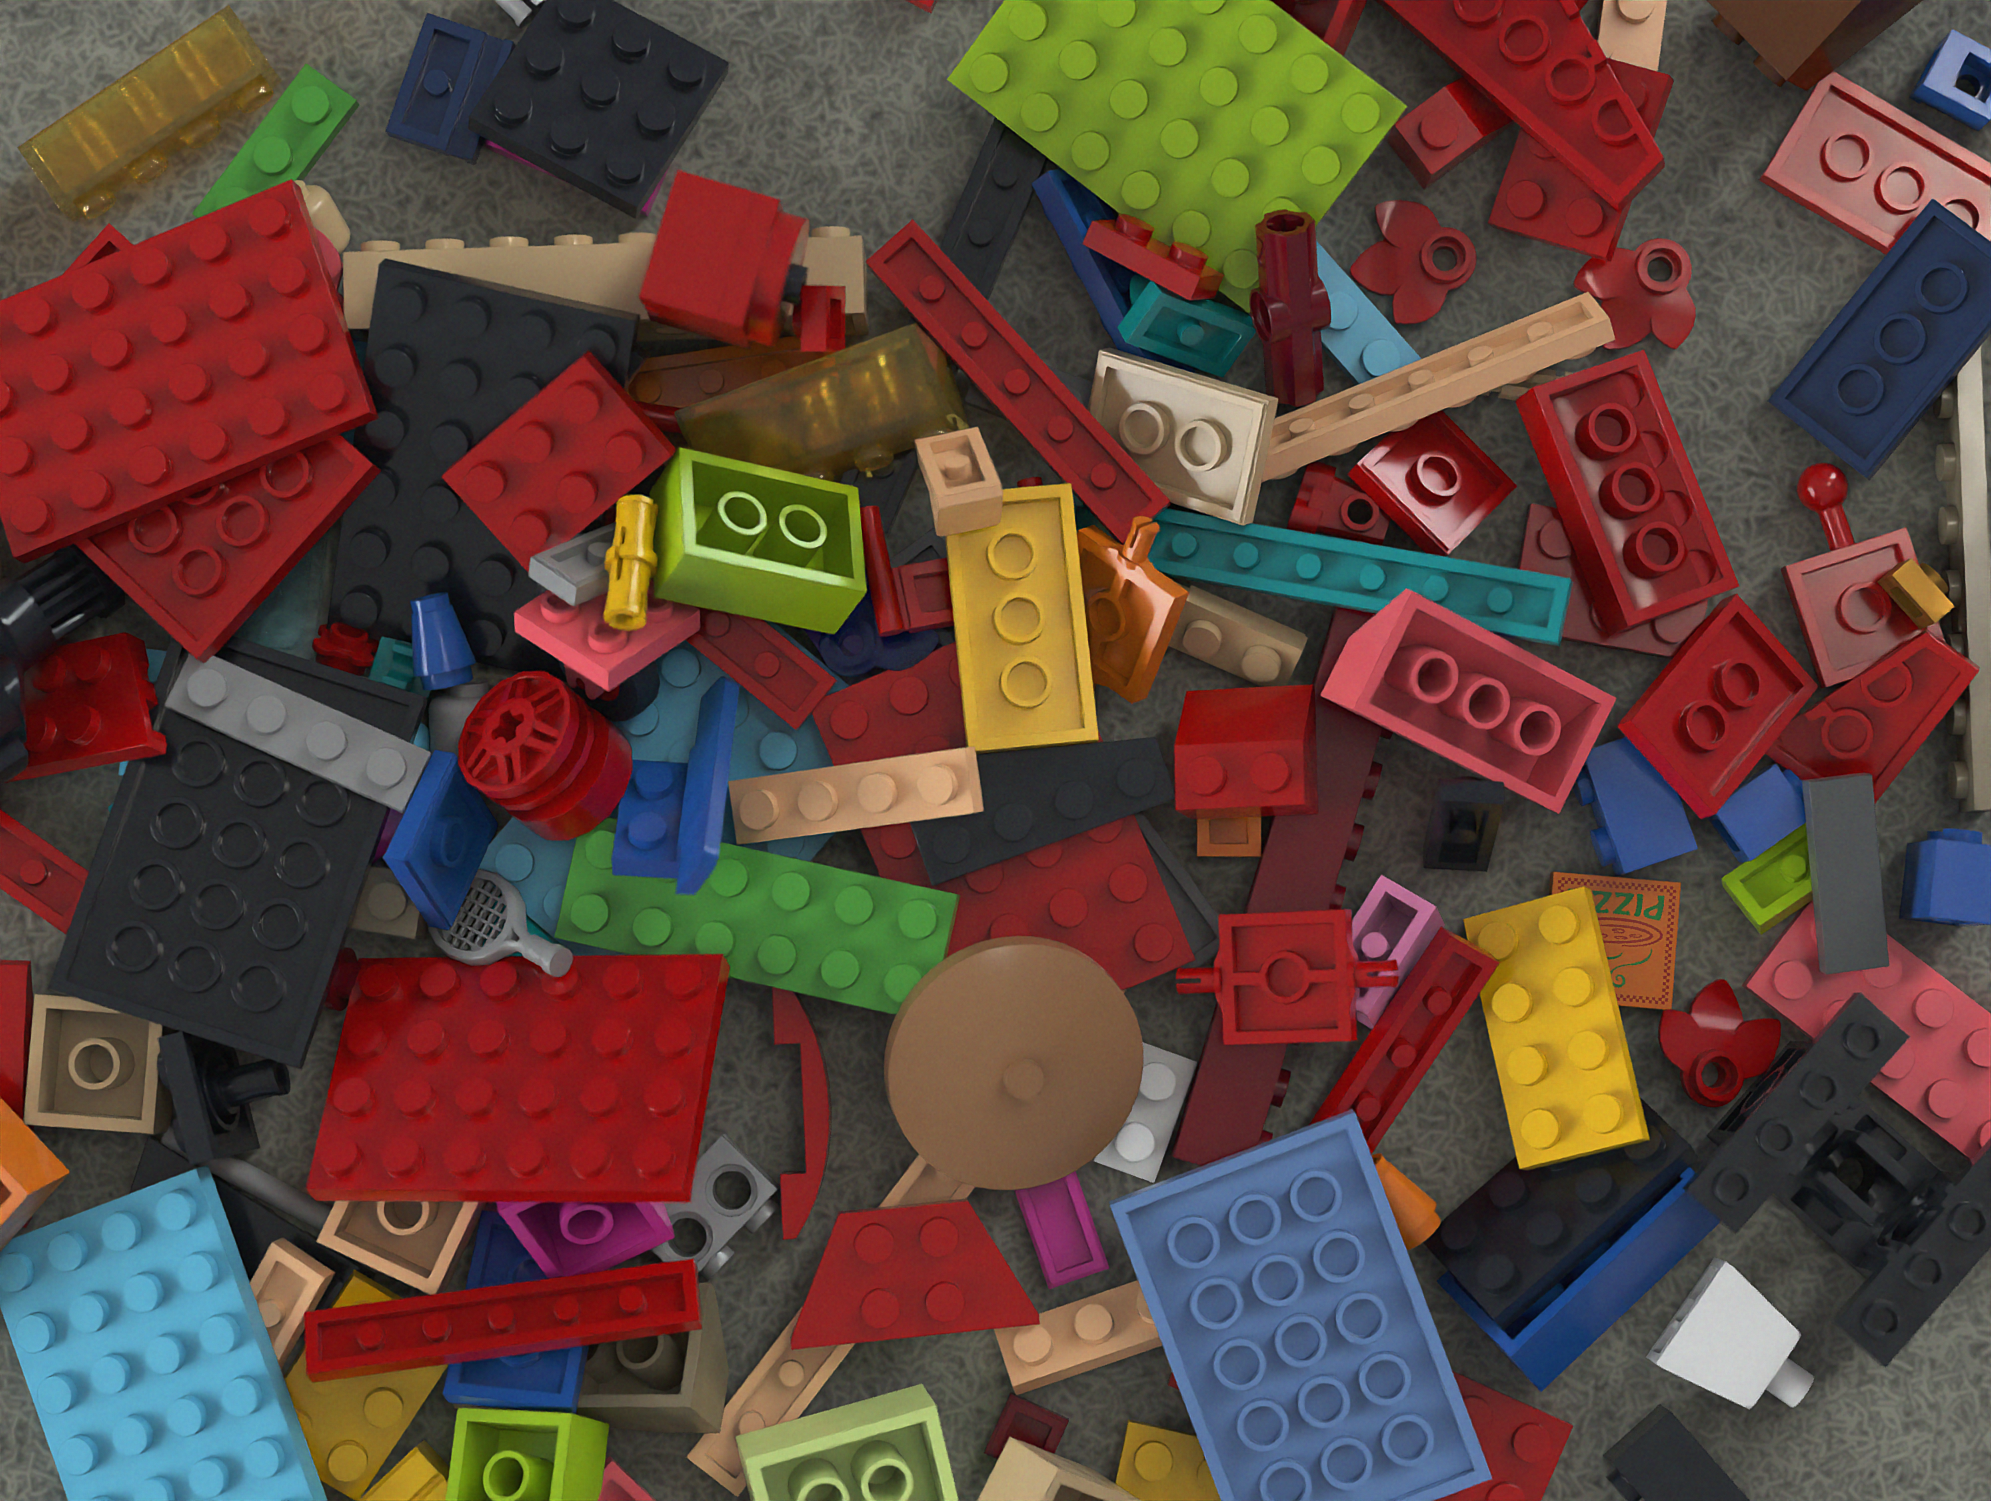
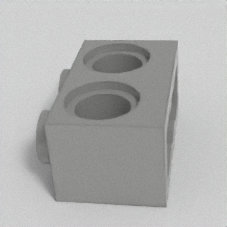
[652,1133,780,1281]

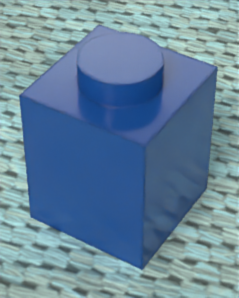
[1707,764,1806,863]

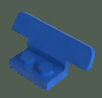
[612,676,739,895]

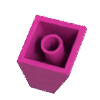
[497,1202,675,1278]

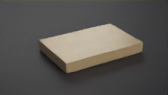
[1088,347,1279,525]

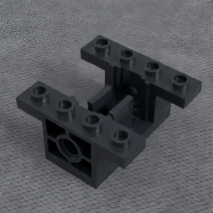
[1682,993,1991,1367]

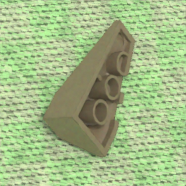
[454,1283,729,1433]

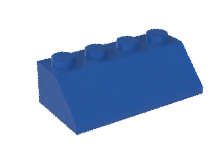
[1436,1167,1720,1392]

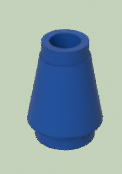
[410,592,476,691]

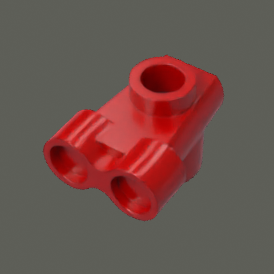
[1286,461,1391,546]

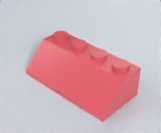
[1320,589,1617,814]

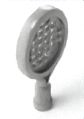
[428,869,573,977]

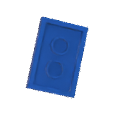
[443,1210,589,1414]

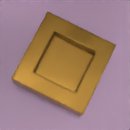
[1878,558,1955,629]

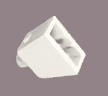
[1646,1257,1814,1409]

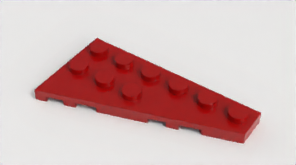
[1375,0,1665,212]

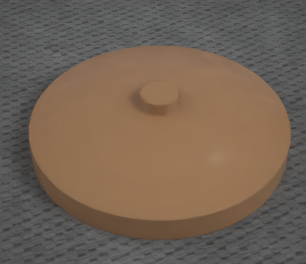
[884,936,1143,1190]

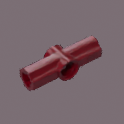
[1249,209,1331,407]

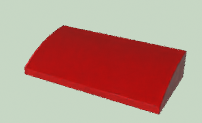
[1515,350,1739,637]

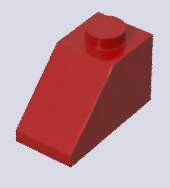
[1387,77,1516,190]

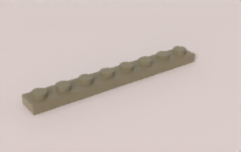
[1933,346,1991,813]

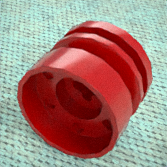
[458,671,633,841]

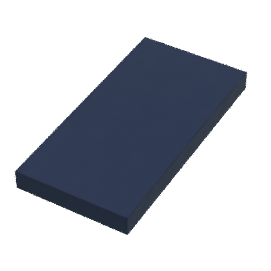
[1768,198,1991,481]

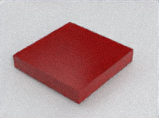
[1347,410,1517,557]

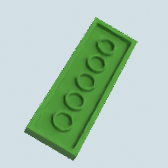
[554,817,960,1015]

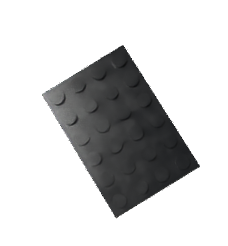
[326,258,640,683]
[48,636,428,1070]

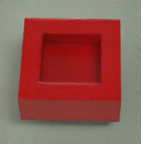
[792,285,846,352]

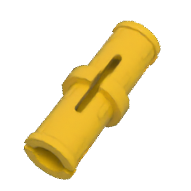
[604,495,658,630]

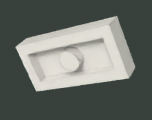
[1093,1042,1197,1183]

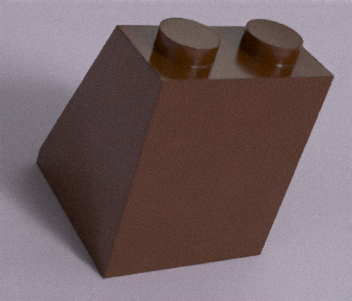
[1707,0,1923,91]

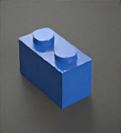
[1573,737,1698,876]
[1899,828,1991,927]

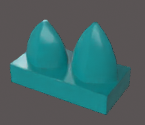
[1117,273,1256,378]

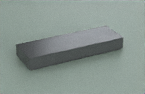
[1802,773,1889,974]

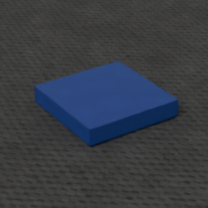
[383,750,498,930]

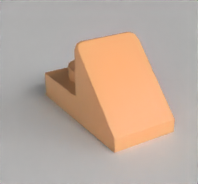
[914,427,1003,536]

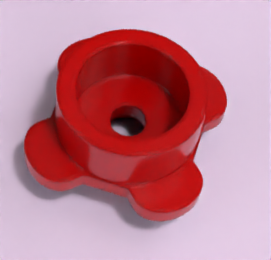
[311,622,379,676]

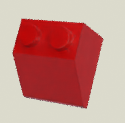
[1174,684,1318,819]

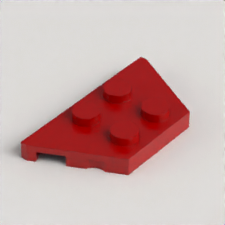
[6,632,167,783]
[790,1198,1040,1350]

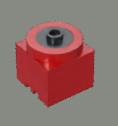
[639,169,810,350]

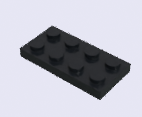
[1423,1097,1699,1331]

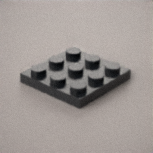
[468,0,729,219]

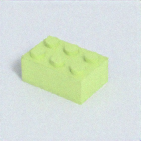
[735,1384,959,1501]

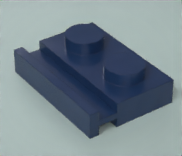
[385,13,516,165]

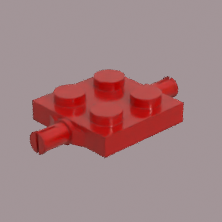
[1176,909,1399,1045]

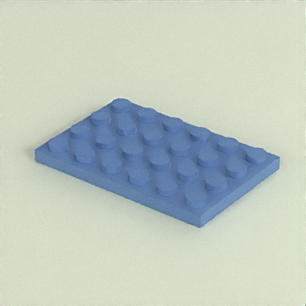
[1109,1109,1492,1501]

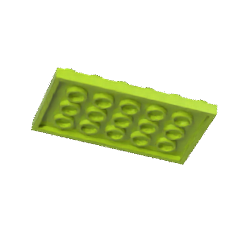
[947,0,1408,313]

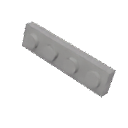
[165,654,432,814]

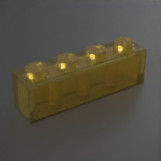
[17,5,282,221]

